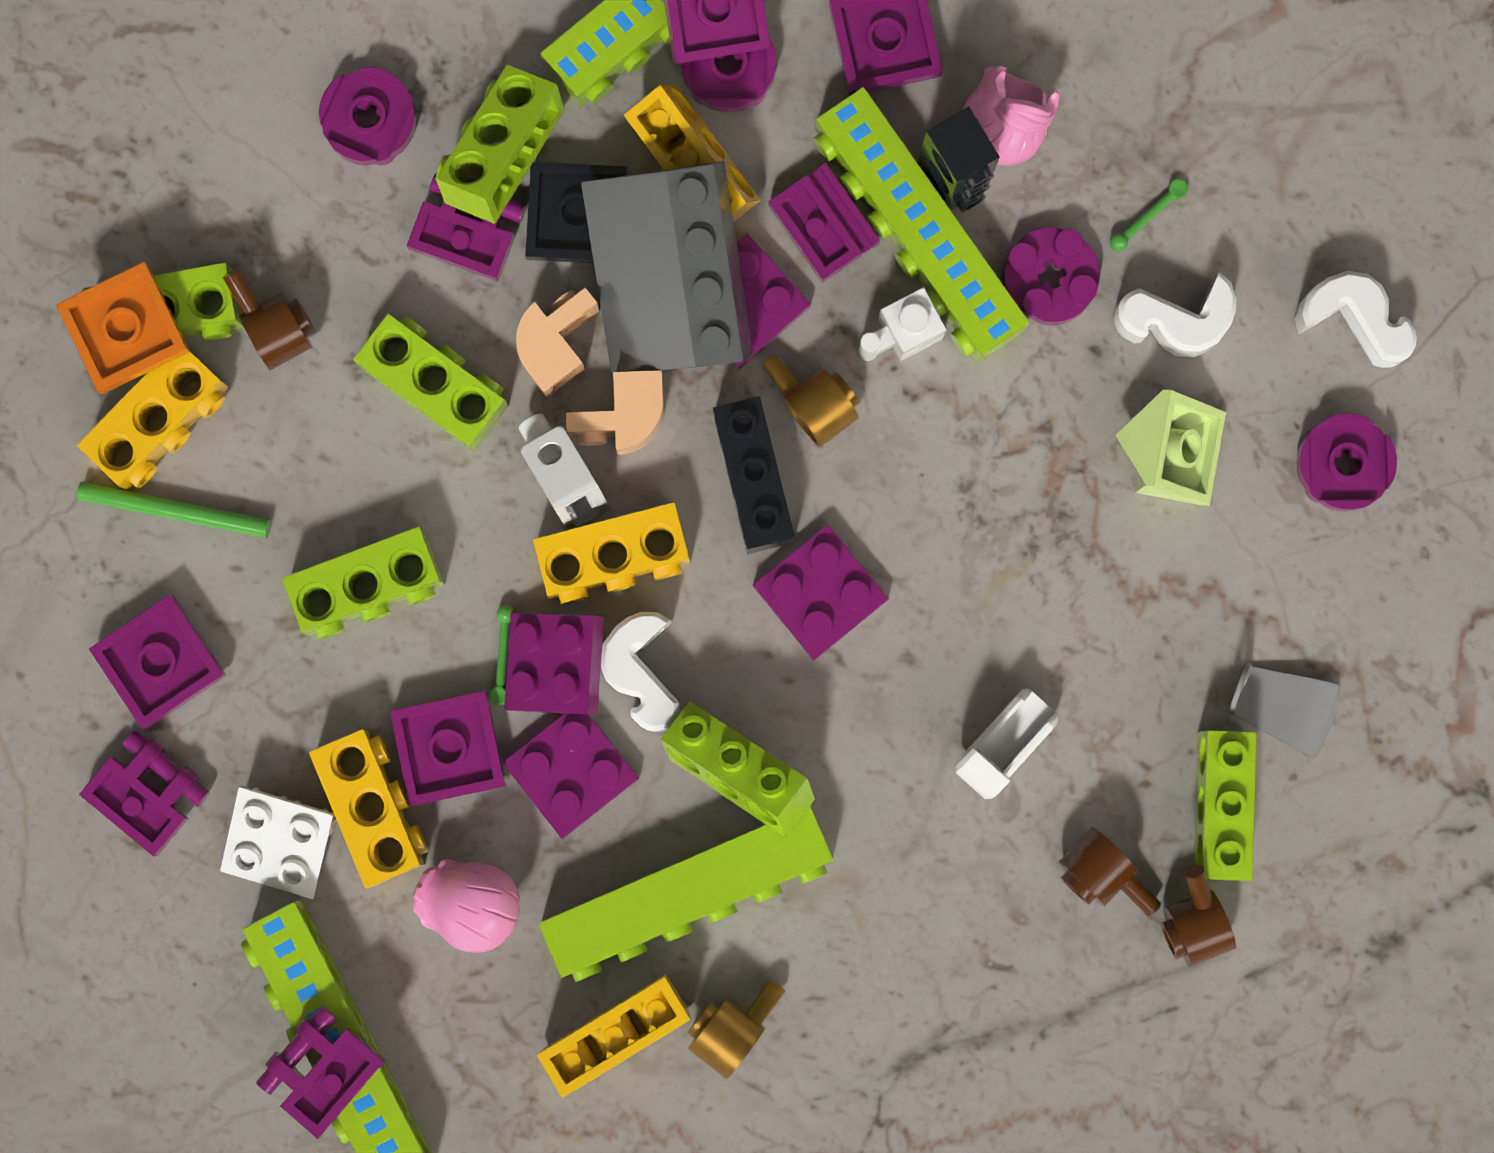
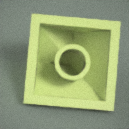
[1115,389,1226,506]

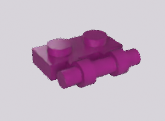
[406,173,526,282]
[79,730,210,857]
[256,1005,386,1139]

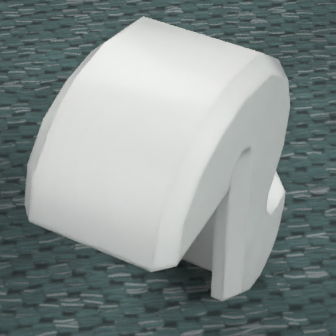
[1295,271,1417,368]
[1113,272,1236,358]
[601,612,680,732]
[954,688,1059,799]

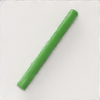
[77,481,271,538]

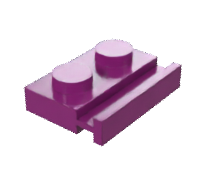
[768,163,880,283]

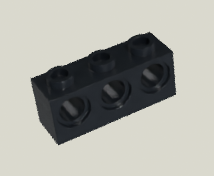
[918,106,1000,212]
[713,396,795,555]

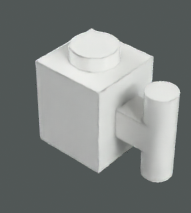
[858,287,946,361]

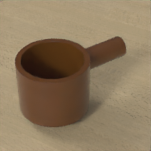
[222,268,315,371]
[1058,827,1161,916]
[1161,864,1237,967]

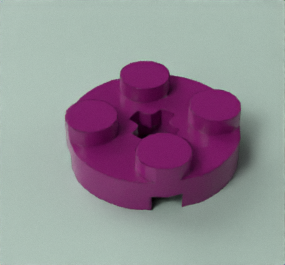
[681,38,776,113]
[319,67,417,166]
[1002,227,1100,325]
[1297,413,1397,512]

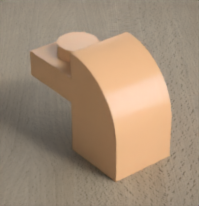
[516,288,600,399]
[566,370,664,455]

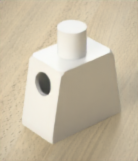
[518,414,610,530]

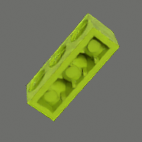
[435,64,565,224]
[82,262,243,340]
[353,314,508,452]
[281,526,445,640]
[660,701,815,838]
[1194,730,1257,881]

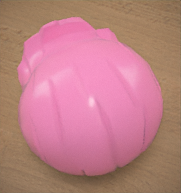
[963,66,1060,166]
[413,859,520,953]

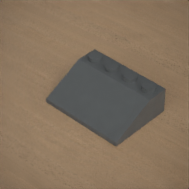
[581,161,753,374]

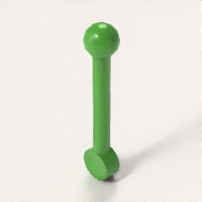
[1109,179,1188,252]
[489,604,515,706]

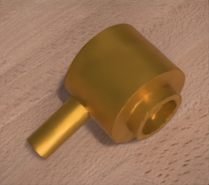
[762,355,859,448]
[687,980,786,1079]

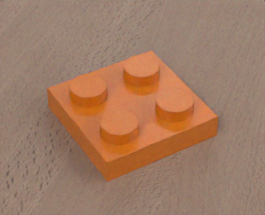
[56,262,190,394]

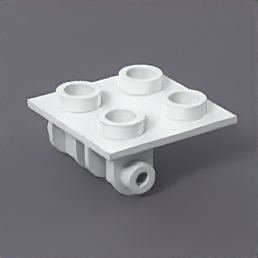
[220,785,337,899]

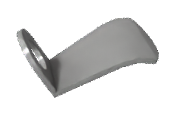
[1230,663,1340,758]

